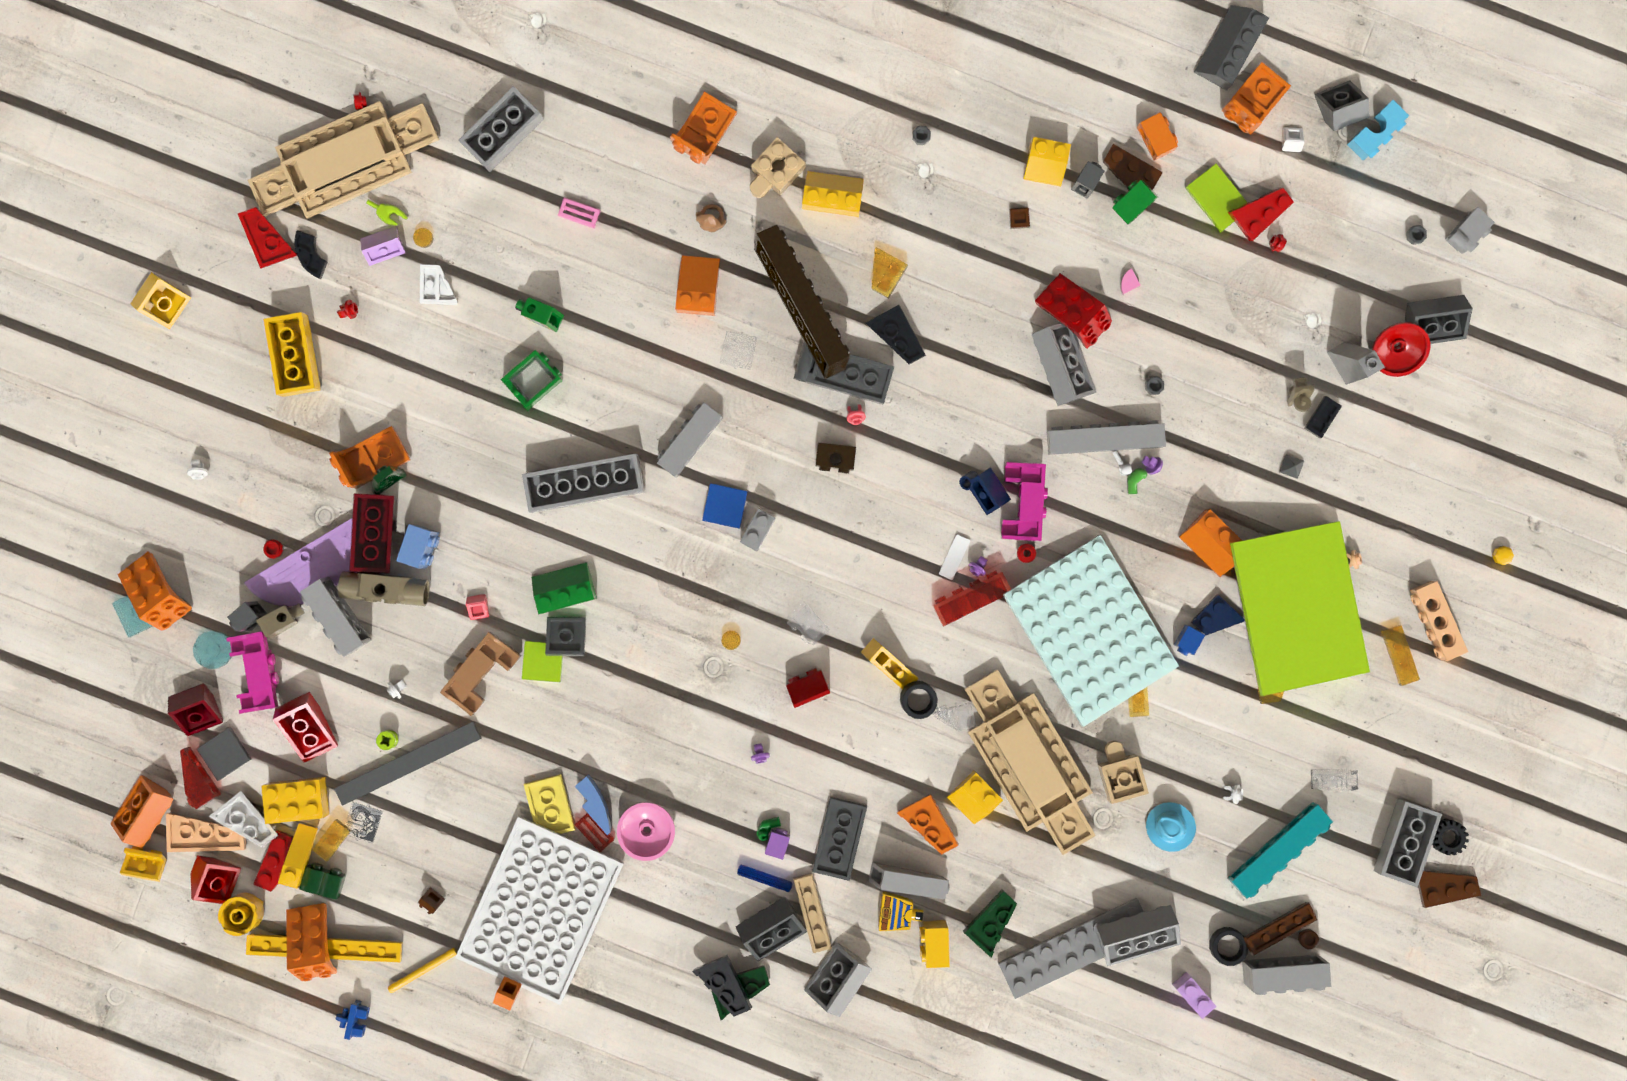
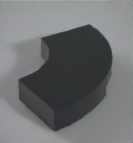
[294,230,328,279]

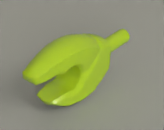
[366,199,408,226]

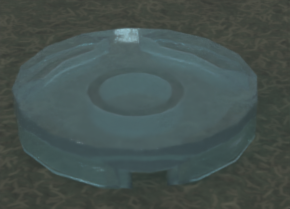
[193,631,232,669]

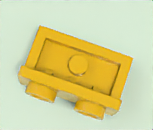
[120,846,167,882]

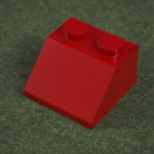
[786,668,830,708]

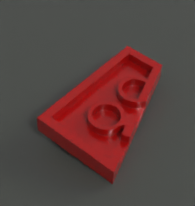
[1228,188,1294,241]
[238,207,298,269]
[253,830,293,892]

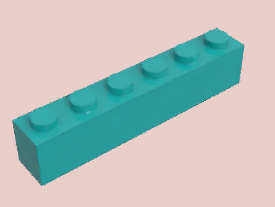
[1227,802,1333,899]

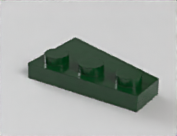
[963,889,1017,958]
[711,965,770,1020]

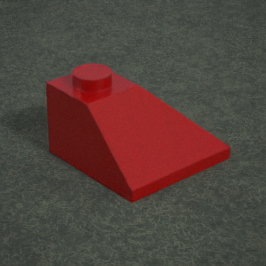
[190,855,241,904]

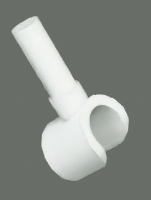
[1113,450,1132,476]

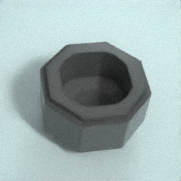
[912,126,931,145]
[1406,225,1427,245]
[1145,377,1164,395]

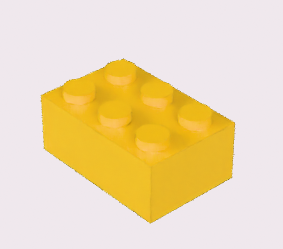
[261,777,329,824]

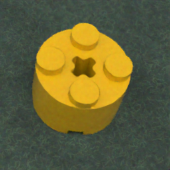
[218,893,264,936]

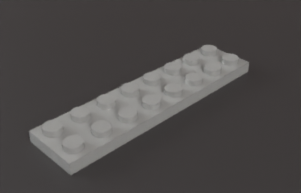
[998,898,1144,999]

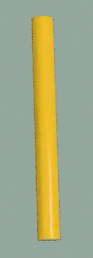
[388,947,457,993]

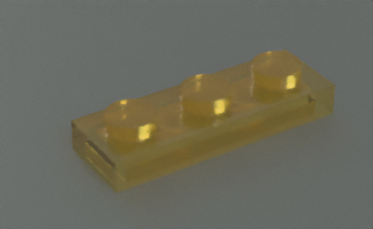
[1381,625,1420,686]

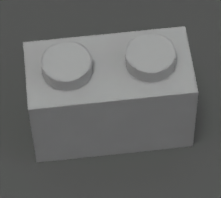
[740,509,776,552]

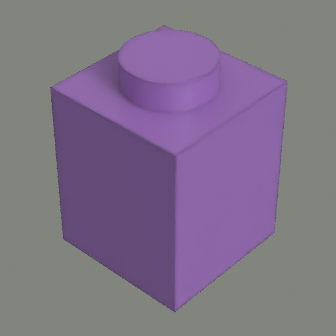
[765,828,790,860]

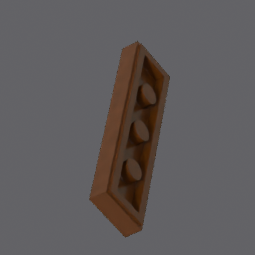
[1243,902,1317,956]

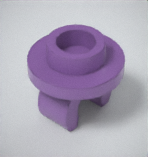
[1142,456,1163,475]
[969,556,988,577]
[751,743,770,764]

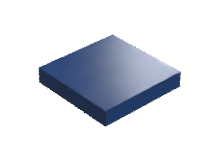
[702,483,748,529]

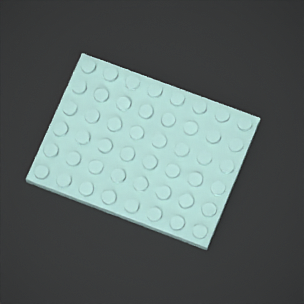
[1003,535,1179,727]

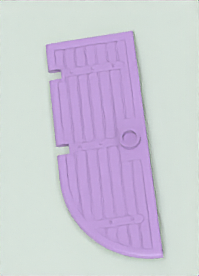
[244,518,358,606]

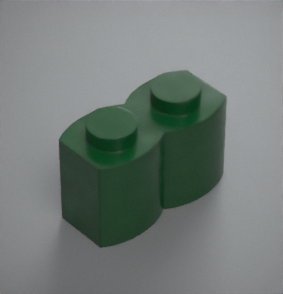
[299,863,346,900]

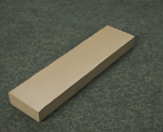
[793,873,832,953]

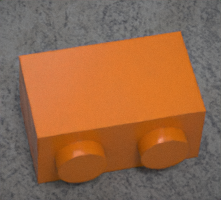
[1137,112,1178,161]

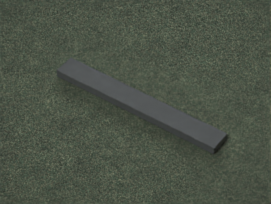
[334,721,482,806]

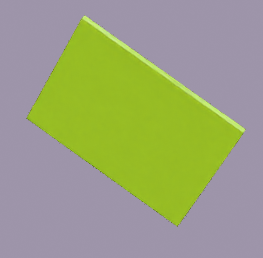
[1230,521,1370,696]

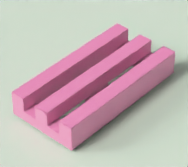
[558,197,601,229]

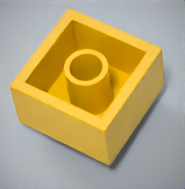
[919,920,950,968]

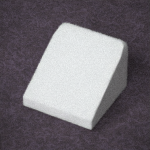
[1282,127,1304,152]

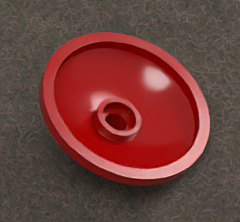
[1372,322,1431,377]

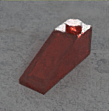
[180,747,221,810]

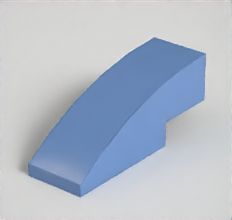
[575,774,612,835]

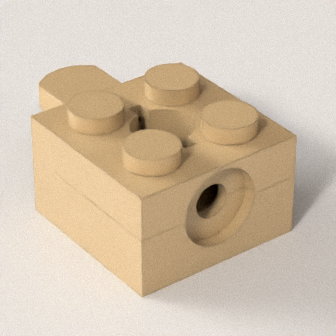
[750,137,806,198]
[1097,741,1149,804]

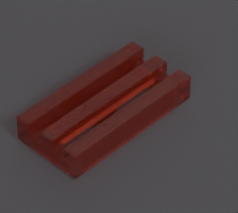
[574,813,615,853]

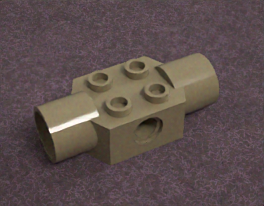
[338,571,430,606]

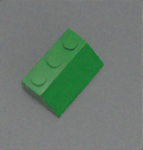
[531,562,597,615]

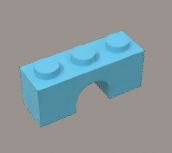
[1347,100,1409,160]

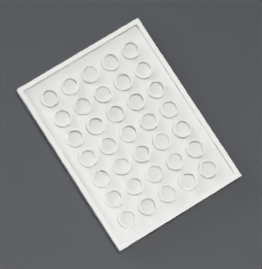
[455,816,624,1005]

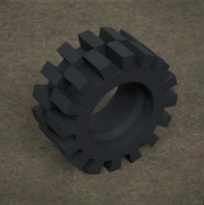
[1432,819,1469,855]

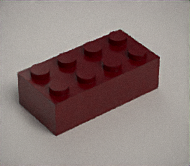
[349,493,394,574]

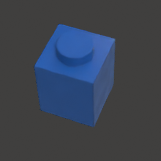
[1174,625,1205,656]

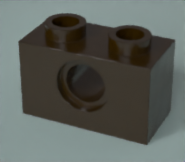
[815,443,856,474]

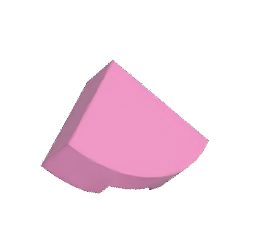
[1121,268,1140,295]

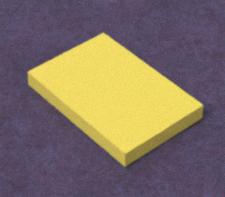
[524,774,576,834]

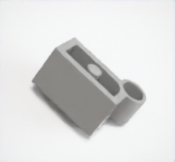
[1445,207,1495,254]

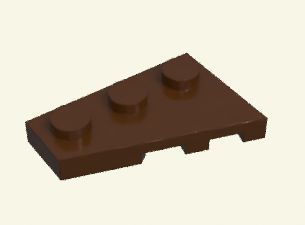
[1103,144,1163,191]
[1418,871,1481,908]

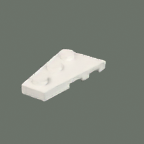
[209,791,278,848]

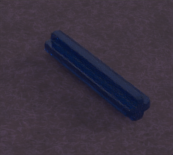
[737,864,793,892]

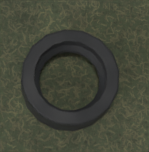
[900,681,938,719]
[1209,927,1248,966]

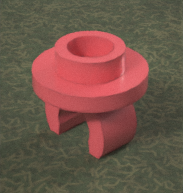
[846,404,866,425]

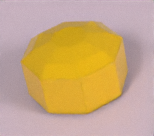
[1492,546,1514,565]

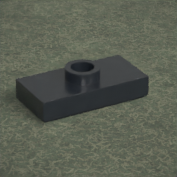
[1304,396,1342,439]

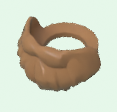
[696,204,727,233]

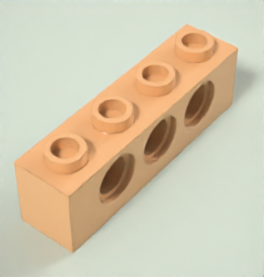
[1410,581,1468,661]

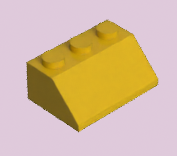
[802,171,864,217]

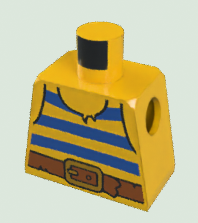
[878,891,923,931]

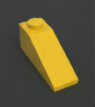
[861,638,919,690]
[278,823,318,889]

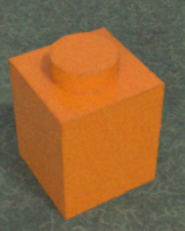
[493,976,522,1011]

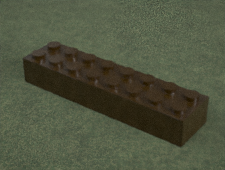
[754,225,850,379]

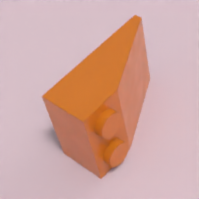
[675,255,720,316]

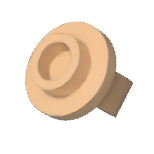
[1346,550,1362,569]

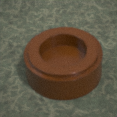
[1298,929,1319,949]

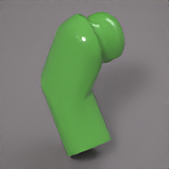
[1127,468,1147,494]

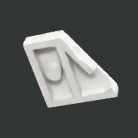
[420,264,457,305]

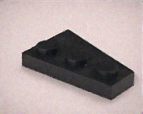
[866,305,926,365]
[692,955,752,1017]

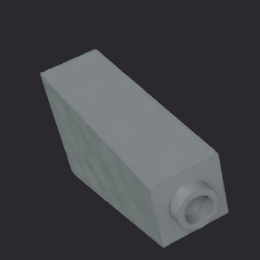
[1327,342,1385,385]
[869,862,950,900]

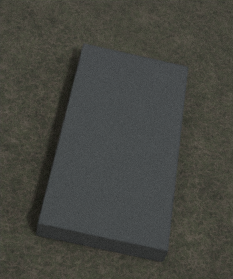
[812,796,868,881]

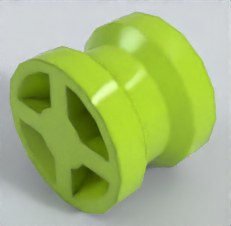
[376,730,399,750]

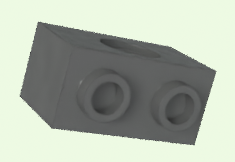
[1071,161,1105,199]
[227,601,268,632]

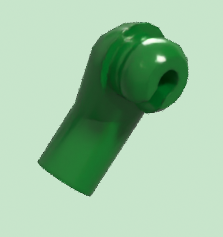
[757,817,781,841]

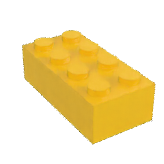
[263,312,321,397]

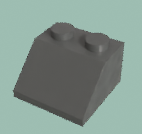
[1315,80,1369,131]

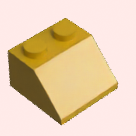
[1023,137,1071,187]
[130,272,191,329]
[947,770,1003,824]

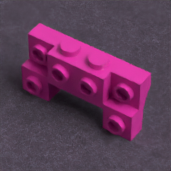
[1001,462,1048,541]
[226,632,279,714]

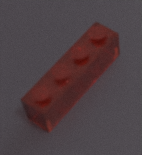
[932,570,1011,627]

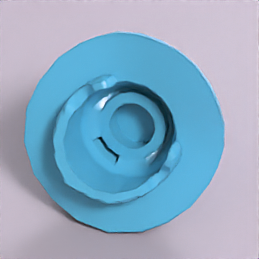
[1146,802,1196,852]

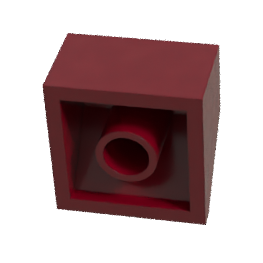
[168,683,223,736]

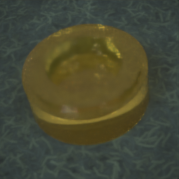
[413,228,434,248]
[721,631,741,650]

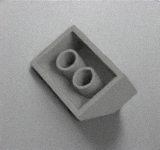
[804,942,872,1017]

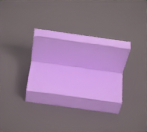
[360,226,405,266]

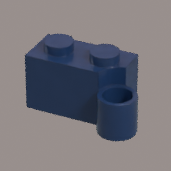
[959,467,1011,515]

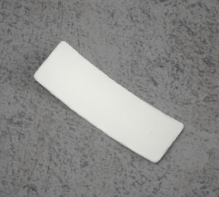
[939,535,970,580]

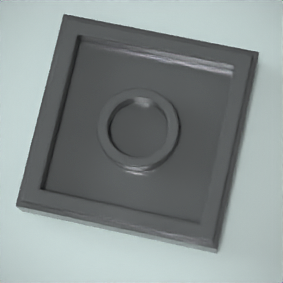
[545,617,586,656]
[197,727,251,781]

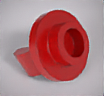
[337,300,358,319]

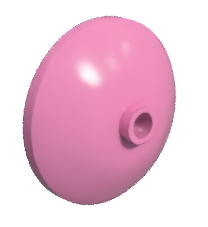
[617,802,675,861]

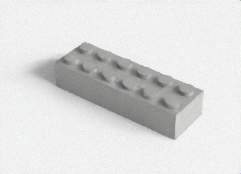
[522,454,645,513]

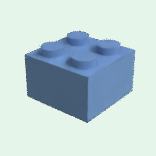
[396,524,440,569]

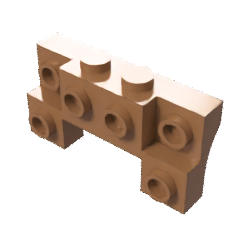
[440,632,522,716]

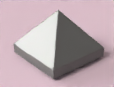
[1279,454,1304,479]

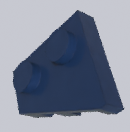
[1191,595,1245,636]

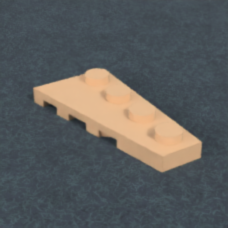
[166,813,246,852]

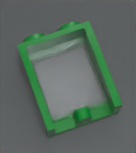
[500,350,562,411]

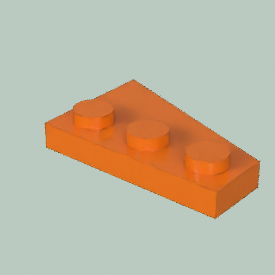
[897,794,959,854]

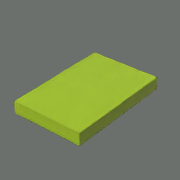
[1185,163,1248,233]

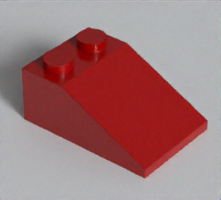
[273,692,338,763]

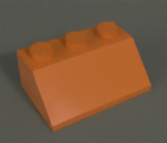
[1179,509,1243,577]
[110,775,173,848]

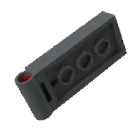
[793,342,894,405]

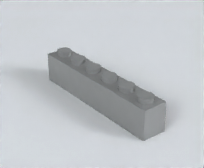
[1047,420,1166,455]

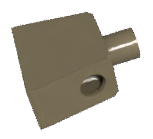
[256,603,305,639]

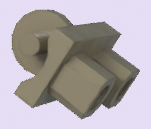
[1287,377,1314,412]

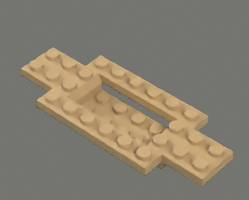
[247,101,440,218]
[965,670,1096,855]

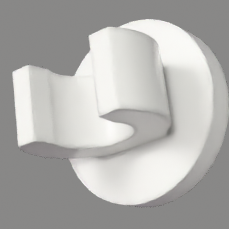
[187,459,208,480]
[387,680,407,699]
[1223,784,1243,804]

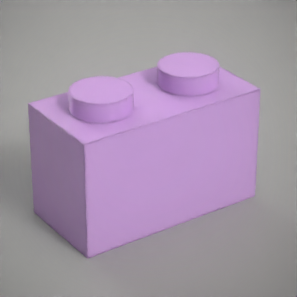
[1172,972,1217,1019]

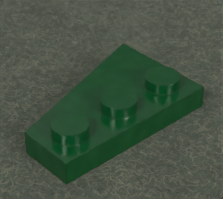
[372,465,407,495]

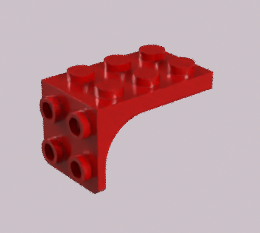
[1035,273,1112,349]

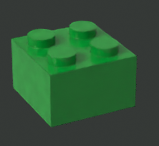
[1112,180,1158,225]

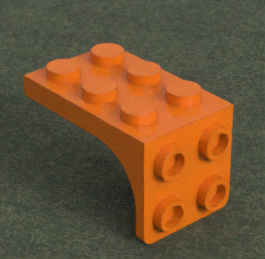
[1221,62,1291,135]
[670,91,737,165]
[329,426,411,489]
[117,551,192,631]
[286,903,337,981]

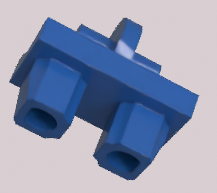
[335,1000,370,1040]

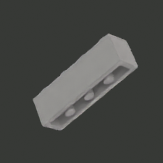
[657,403,723,478]

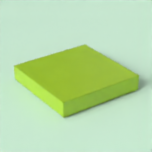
[522,641,563,682]

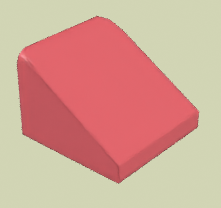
[466,594,489,620]

